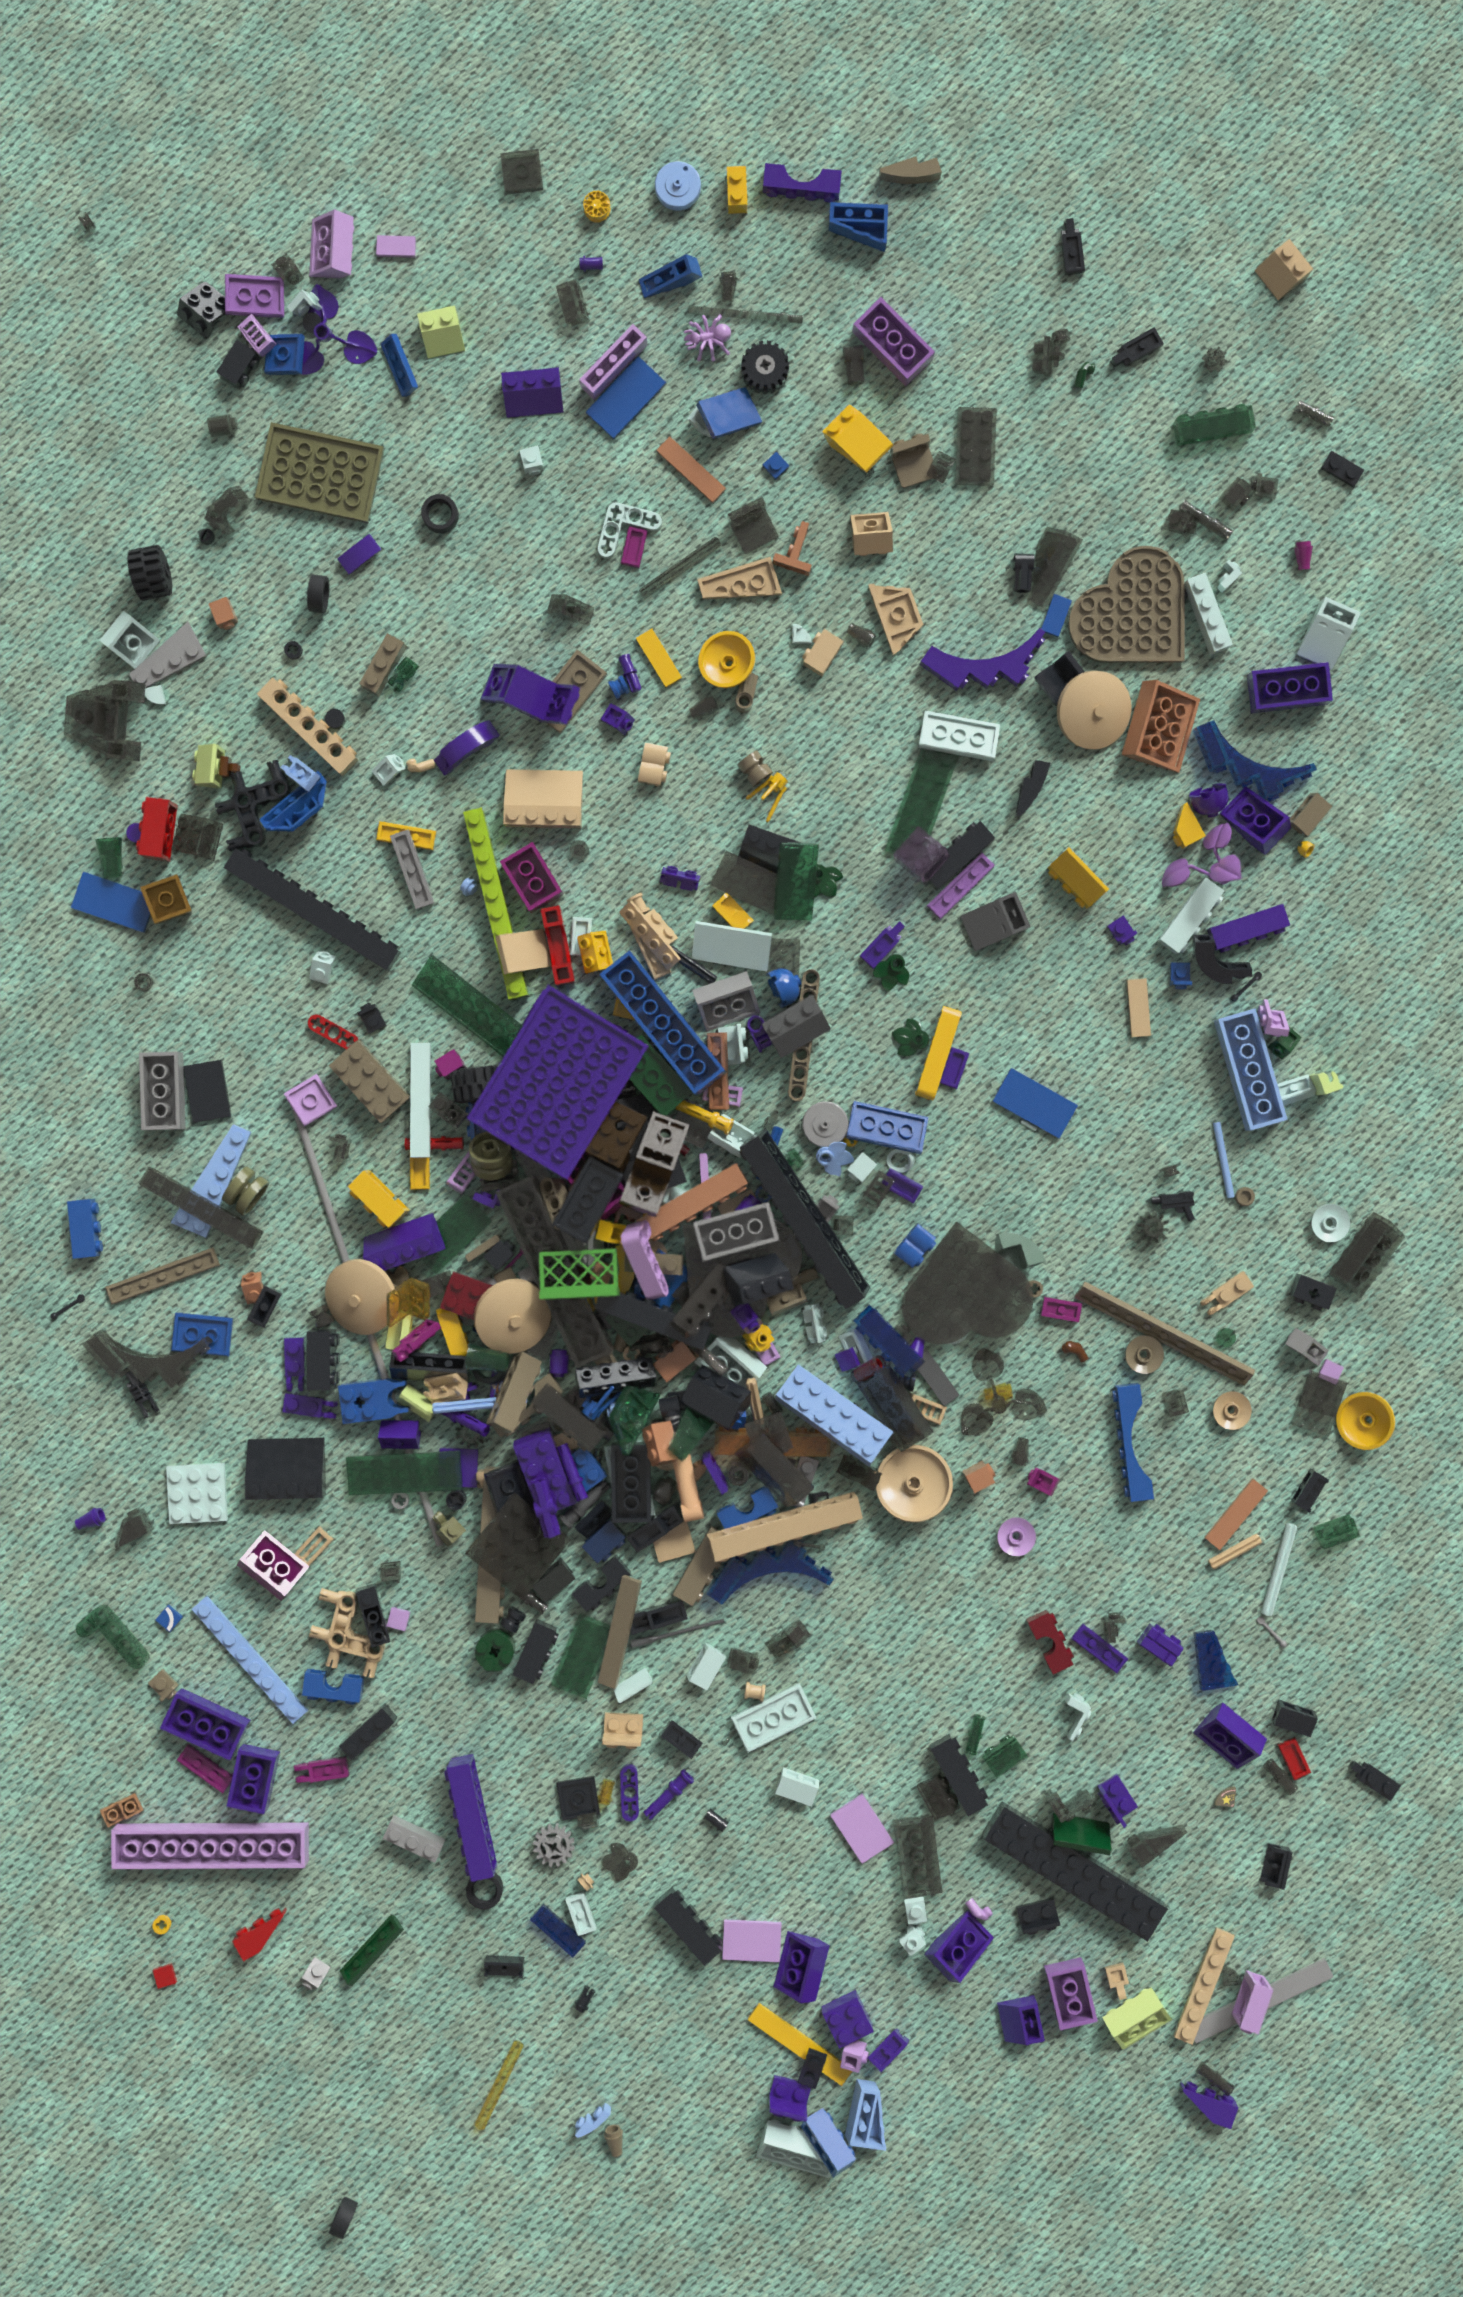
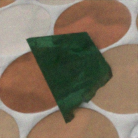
[608,1386,661,1455]

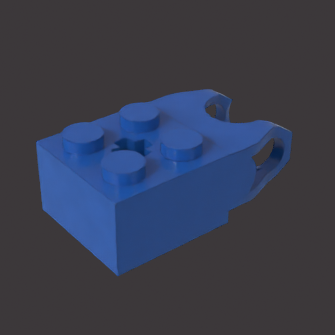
[338,1378,411,1424]

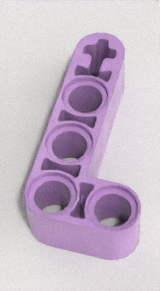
[621,1220,668,1300]

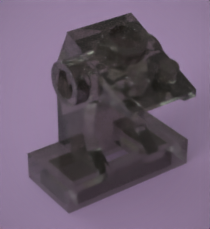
[204,486,252,535]

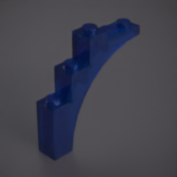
[1193,720,1317,802]
[706,1540,834,1605]

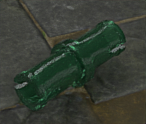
[965,1714,986,1755]

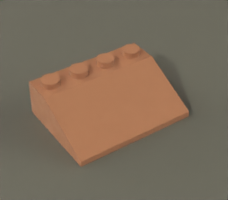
[1122,680,1200,773]

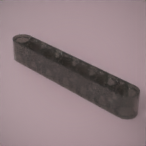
[139,1166,264,1249]

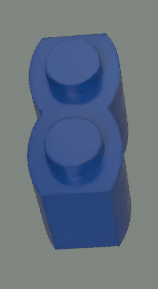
[893,1223,936,1268]

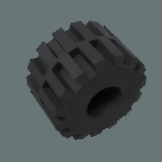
[127,545,173,601]
[450,1065,498,1104]

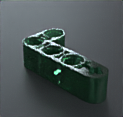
[76,1605,149,1669]

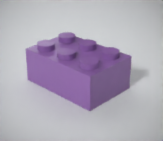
[1044,1957,1098,2030]

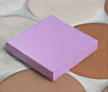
[284,1074,337,1127]

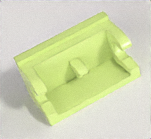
[1309,1071,1344,1095]

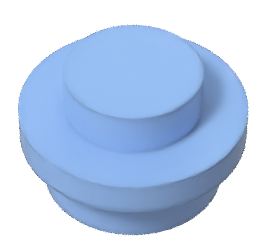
[460,878,478,896]

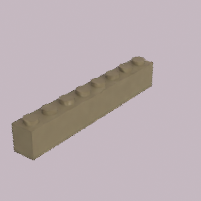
[475,1466,508,1624]

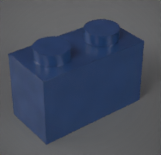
[582,1518,626,1564]

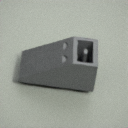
[960,891,1031,951]

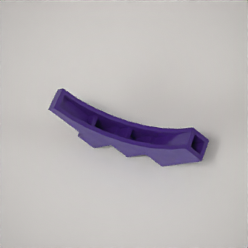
[919,628,1045,691]

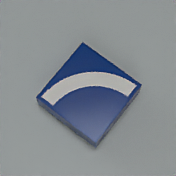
[155,1605,183,1632]

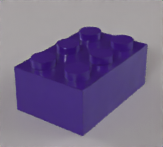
[226,1744,280,1814]

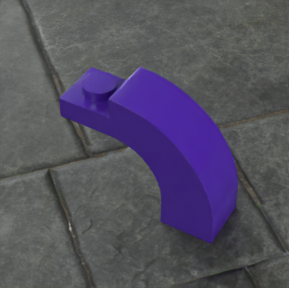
[434,720,500,776]

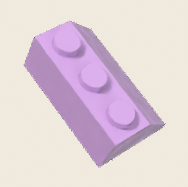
[309,209,354,278]

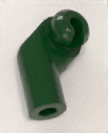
[1074,362,1095,388]

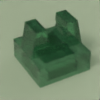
[787,1148,805,1168]

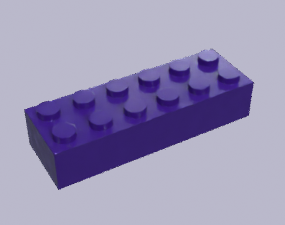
[444,1754,498,1882]

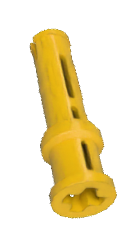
[676,1100,734,1135]

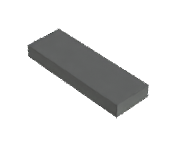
[916,1348,959,1406]

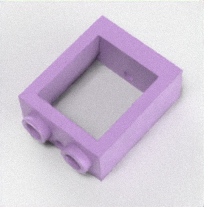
[1231,1970,1273,2034]

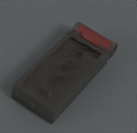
[851,1355,934,1452]

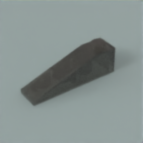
[1027,527,1083,613]

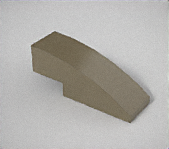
[879,156,942,184]

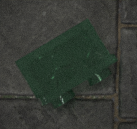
[982,1735,1028,1778]

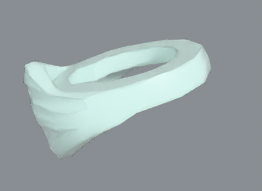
[887,1149,915,1173]

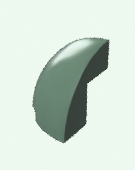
[995,1233,1046,1277]

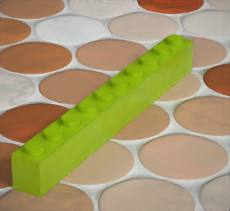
[463,807,529,1001]

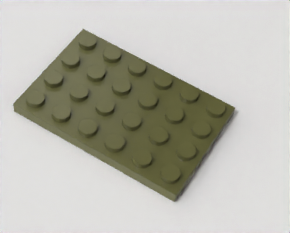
[255,422,385,524]

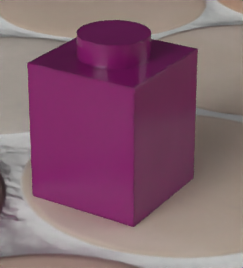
[434,1049,467,1080]

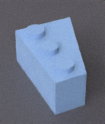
[845,2079,886,2151]

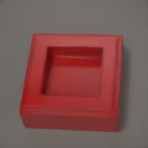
[152,1963,177,1989]

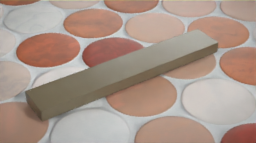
[105,1247,220,1305]
[598,1575,642,1689]

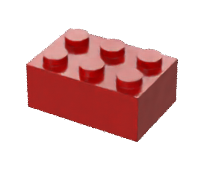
[136,797,178,862]

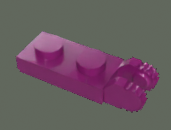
[294,1756,350,1783]

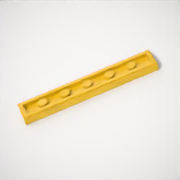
[748,2003,852,2086]

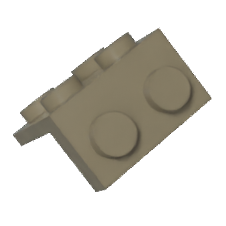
[890,433,938,488]

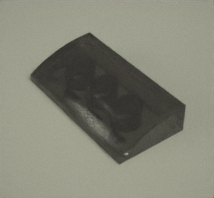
[893,1816,943,1899]

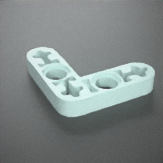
[598,503,662,559]

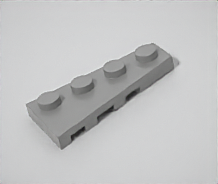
[129,622,207,692]

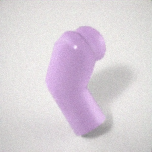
[965,1898,993,1920]

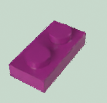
[1040,1296,1082,1322]

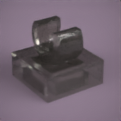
[380,1561,402,1585]

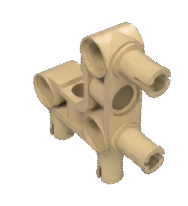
[309,1588,385,1678]

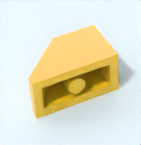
[1173,802,1206,849]

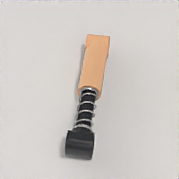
[659,1395,704,1522]

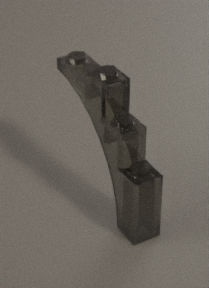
[83,1329,213,1388]

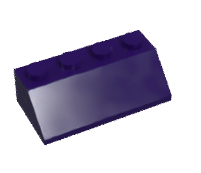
[363,1213,446,1271]

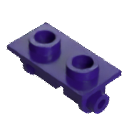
[660,866,700,892]

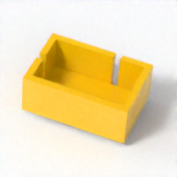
[347,1170,410,1228]

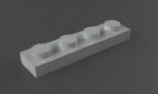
[390,829,435,909]

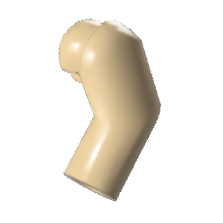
[406,759,435,772]

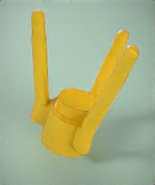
[746,772,788,822]

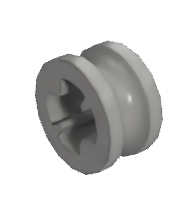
[392,1491,410,1509]

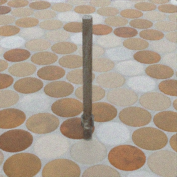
[688,305,803,324]

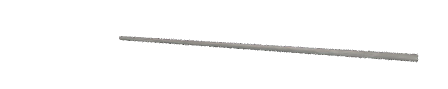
[293,1110,444,1547]

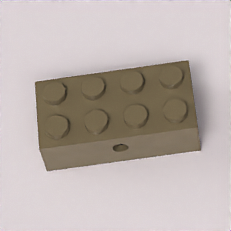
[329,1040,410,1123]

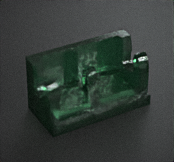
[1313,1514,1361,1550]

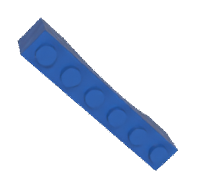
[1112,1383,1154,1502]

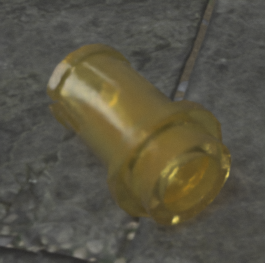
[597,1779,615,1805]

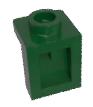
[1268,1026,1302,1059]

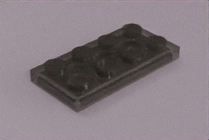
[955,407,997,486]

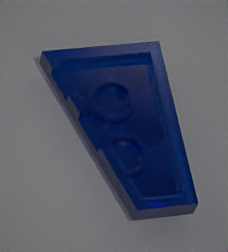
[1193,1630,1238,1691]

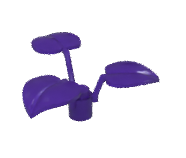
[299,284,378,375]

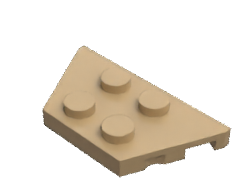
[868,584,923,656]

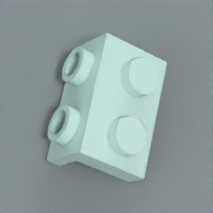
[707,1114,755,1158]

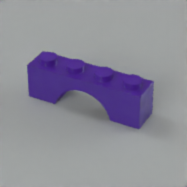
[763,163,842,203]

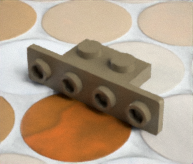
[749,1268,819,1316]

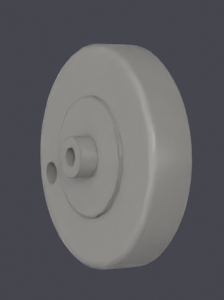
[802,1101,848,1147]

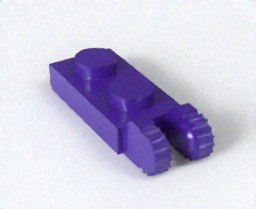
[284,1337,305,1392]
[282,1393,338,1419]

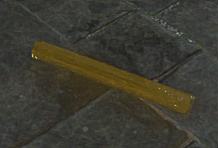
[475,2040,524,2130]

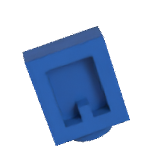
[1170,962,1192,990]

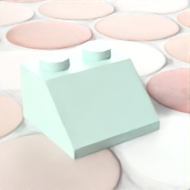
[99,611,160,669]

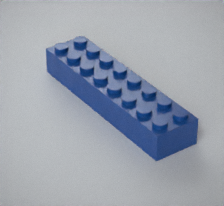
[600,950,727,1096]

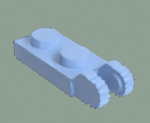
[280,755,320,792]

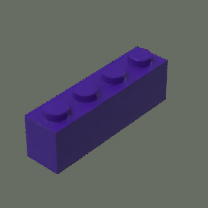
[1207,904,1290,953]

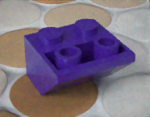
[997,1995,1045,2045]

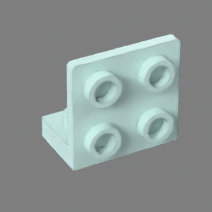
[718,1024,748,1065]

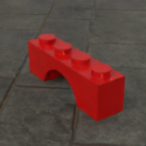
[541,905,576,986]

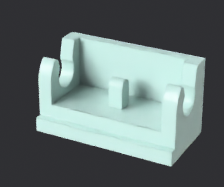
[686,1642,726,1690]
[775,1767,819,1807]

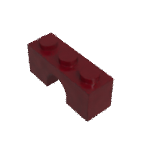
[1026,1609,1074,1675]

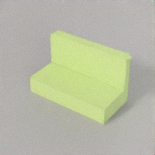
[385,1312,414,1350]
[397,1384,434,1422]

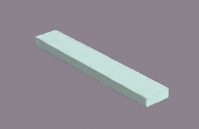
[410,1043,431,1158]

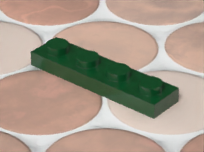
[340,1914,404,1986]

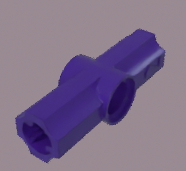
[530,1477,561,1538]

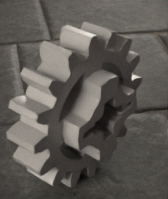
[533,1823,575,1867]

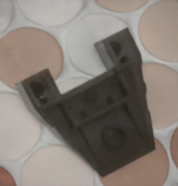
[64,680,146,762]

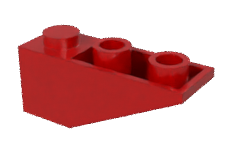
[232,1908,287,1961]

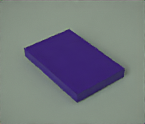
[703,1450,728,1494]

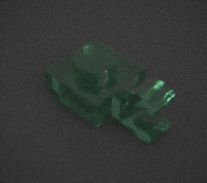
[387,656,419,692]

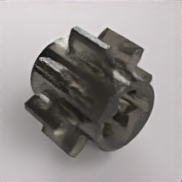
[1202,347,1228,373]

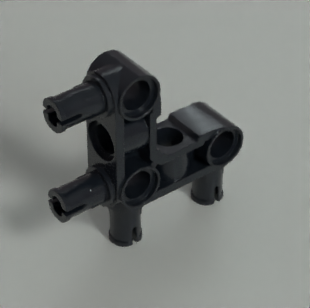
[215,760,291,852]

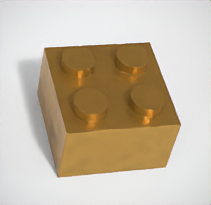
[140,874,192,925]

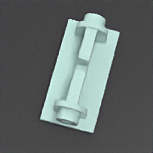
[803,1303,827,1344]

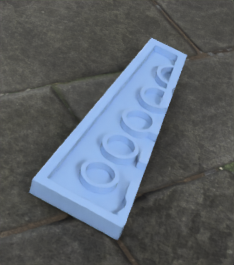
[171,1124,252,1238]

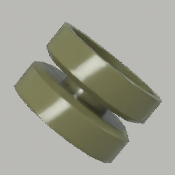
[469,1131,513,1180]
[222,1166,270,1216]

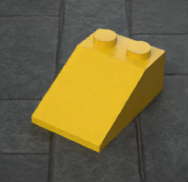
[822,404,893,473]

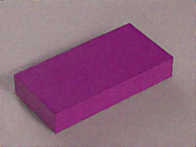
[621,526,648,569]

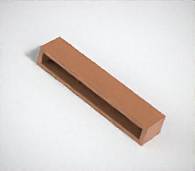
[636,1163,749,1242]

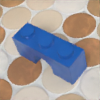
[716,1484,778,1529]
[302,1669,365,1705]

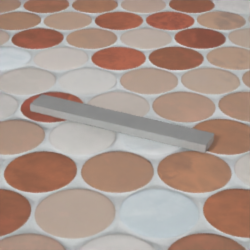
[1194,1958,1334,2043]

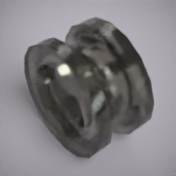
[78,212,96,233]
[1051,329,1070,345]
[134,973,153,991]
[1161,1164,1180,1178]

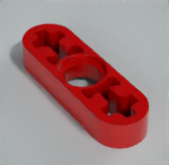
[308,1014,359,1050]

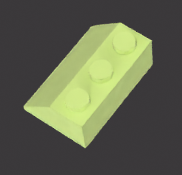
[1102,1987,1172,2050]

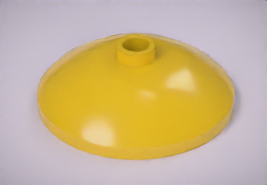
[698,631,755,688]
[1336,1392,1395,1450]

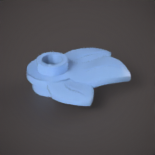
[816,1142,854,1176]

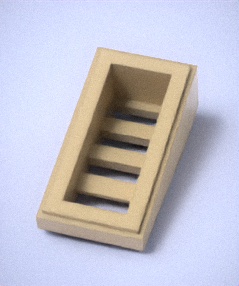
[903,1393,947,1425]

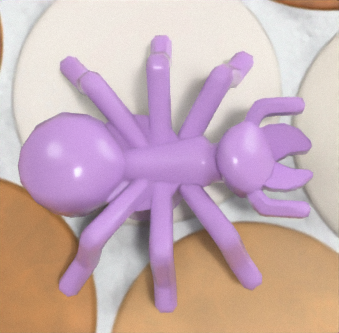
[684,315,731,362]

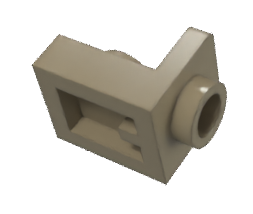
[148,1669,178,1702]

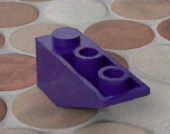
[1180,2081,1239,2129]

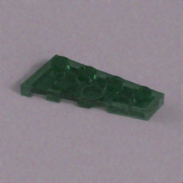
[668,1407,714,1461]

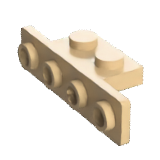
[619,901,681,970]

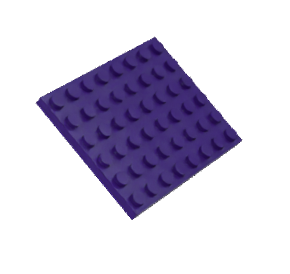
[467,985,649,1180]

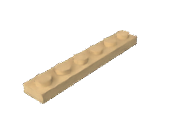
[1173,1927,1235,2045]

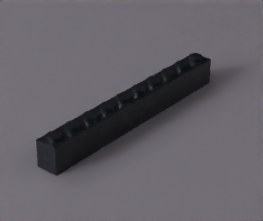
[224,848,401,971]

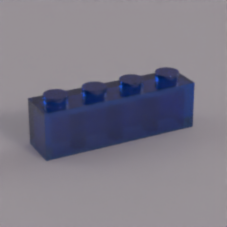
[853,1304,926,1377]

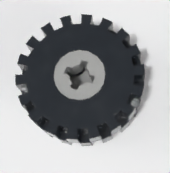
[741,341,789,394]

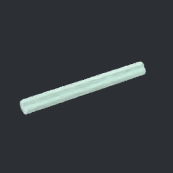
[1261,1523,1297,1616]

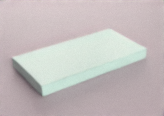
[918,711,1000,762]
[692,921,772,971]
[731,1683,816,1753]

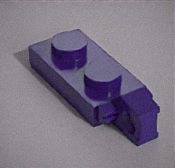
[859,921,905,969]

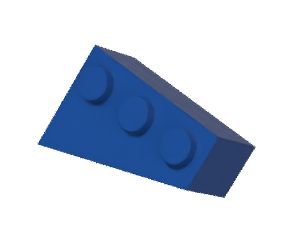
[829,202,888,252]

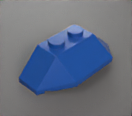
[259,771,327,832]

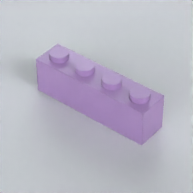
[579,324,648,400]

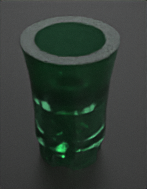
[95,837,123,878]
[466,1344,509,1372]

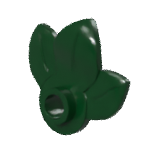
[807,864,843,898]
[873,954,910,991]
[892,1019,929,1056]

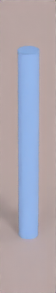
[1213,1122,1235,1198]

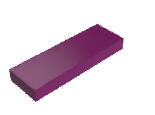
[177,1743,233,1794]

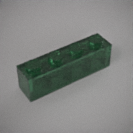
[1173,404,1256,446]

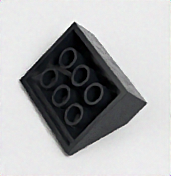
[245,1437,326,1500]

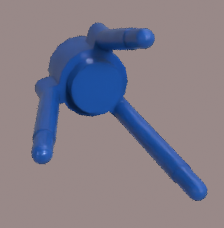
[582,1386,624,1420]

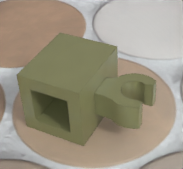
[432,1511,466,1546]

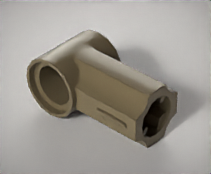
[735,673,758,713]

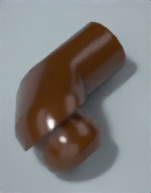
[1061,1341,1089,1363]

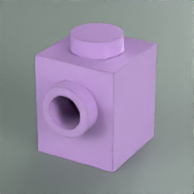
[841,2040,869,2073]

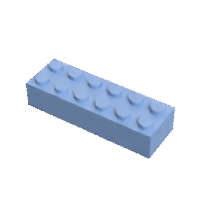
[1213,1009,1288,1131]
[775,1364,893,1467]

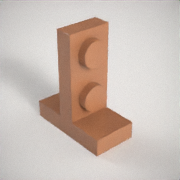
[773,521,812,576]

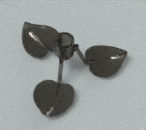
[961,1348,1047,1435]

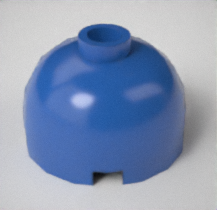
[766,968,802,1008]

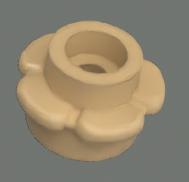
[577,1873,594,1891]

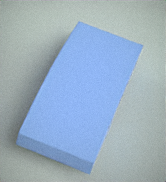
[575,2103,611,2138]

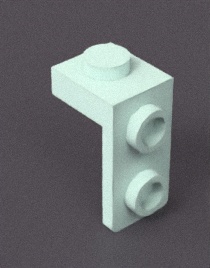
[1065,1693,1091,1742]

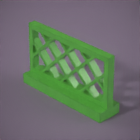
[539,1249,620,1300]

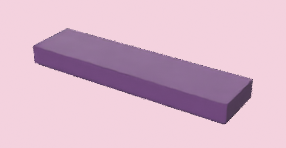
[927,852,995,919]

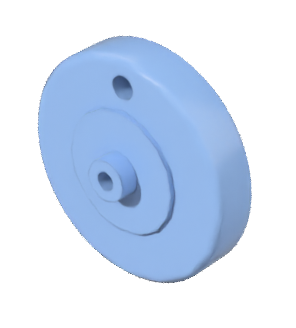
[655,161,701,211]

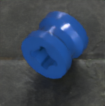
[608,675,630,700]

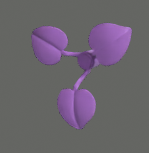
[1162,823,1242,887]

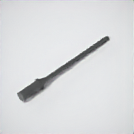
[630,1619,724,1648]

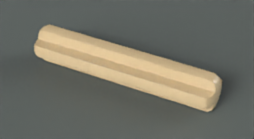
[746,1378,764,1426]
[1208,1534,1262,1569]

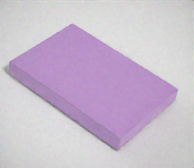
[830,1794,894,1864]
[722,1920,782,1962]

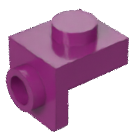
[1027,1468,1060,1496]

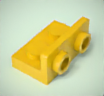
[577,931,613,974]

